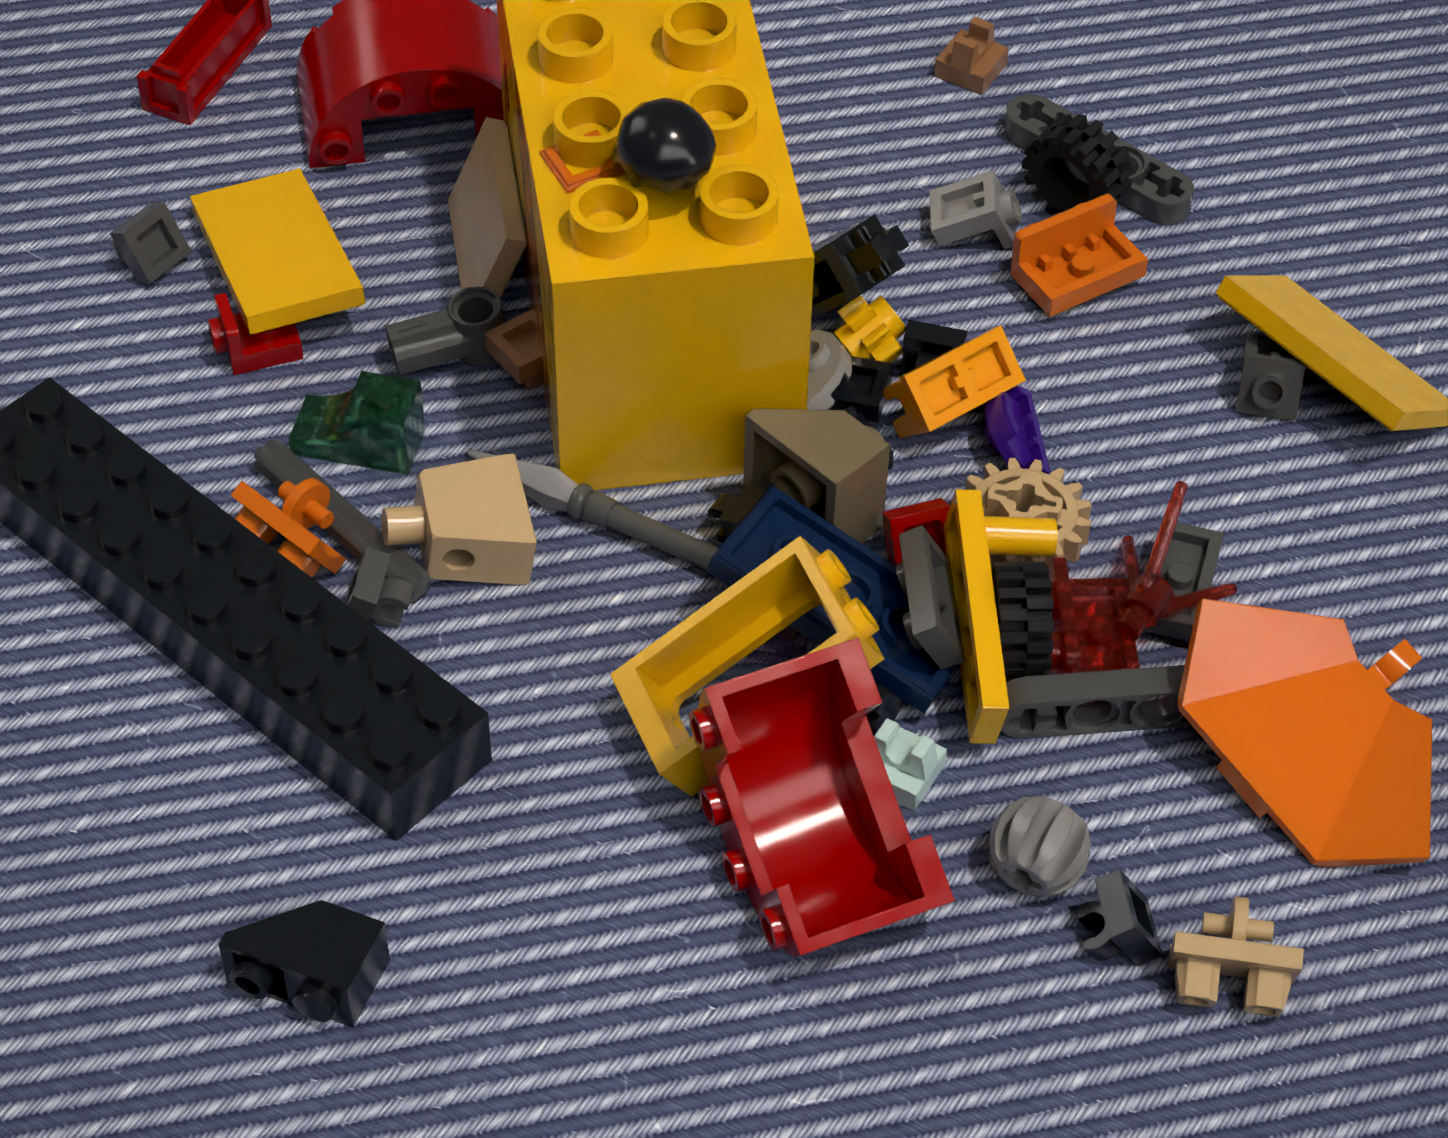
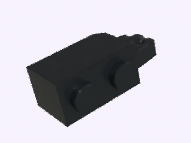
[811,214,909,319]

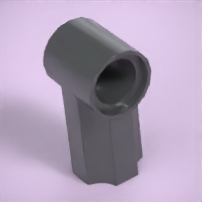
[384,286,505,375]

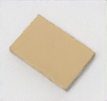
[448,117,528,298]

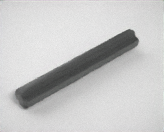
[254,439,431,603]

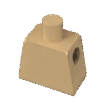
[381,454,537,585]

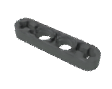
[1004,94,1194,225]
[1001,665,1192,738]

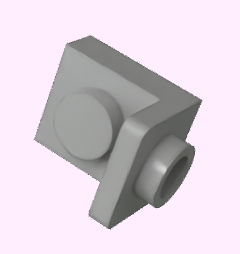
[930,170,1022,249]

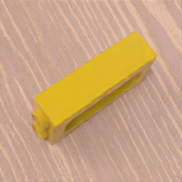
[610,536,885,797]

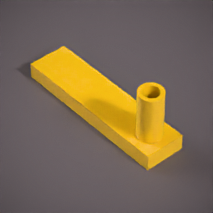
[943,489,1058,744]

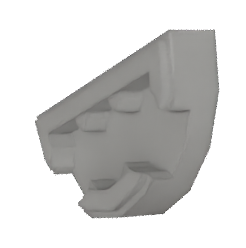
[807,330,852,410]

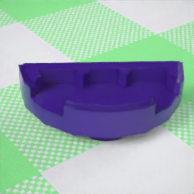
[984,386,1051,474]

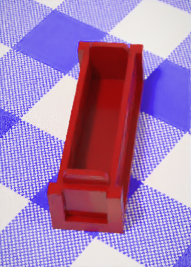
[136,0,272,126]

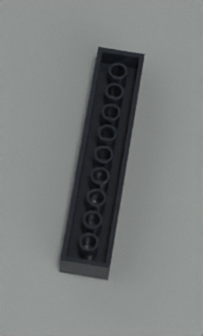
[0,377,492,841]

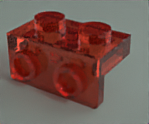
[1049,557,1140,674]

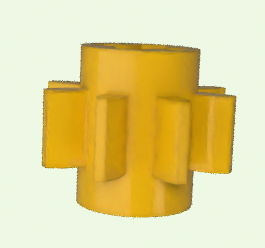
[833,295,906,363]

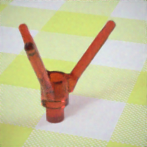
[1115,481,1237,641]

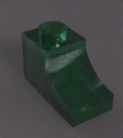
[288,371,425,475]

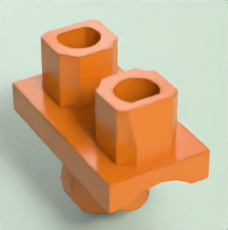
[230,478,347,577]

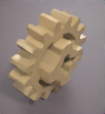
[965,458,1092,575]

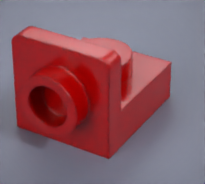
[207,293,304,375]

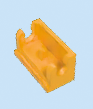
[883,325,1026,438]

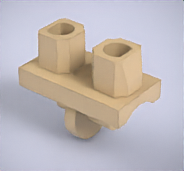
[1167,896,1304,1017]

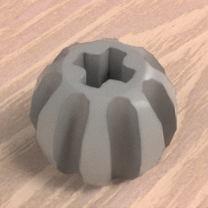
[988,795,1091,897]

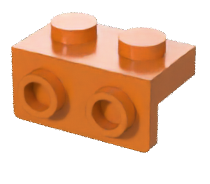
[1010,194,1148,317]

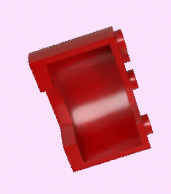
[296,0,504,169]
[689,637,955,957]

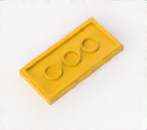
[190,168,366,334]
[1215,275,1448,431]

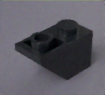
[219,900,390,1028]

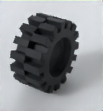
[1022,114,1134,215]
[991,562,1054,680]

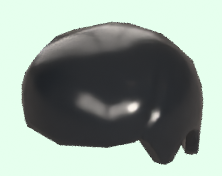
[612,98,716,193]

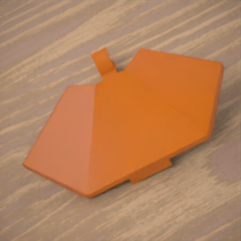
[1178,598,1432,867]

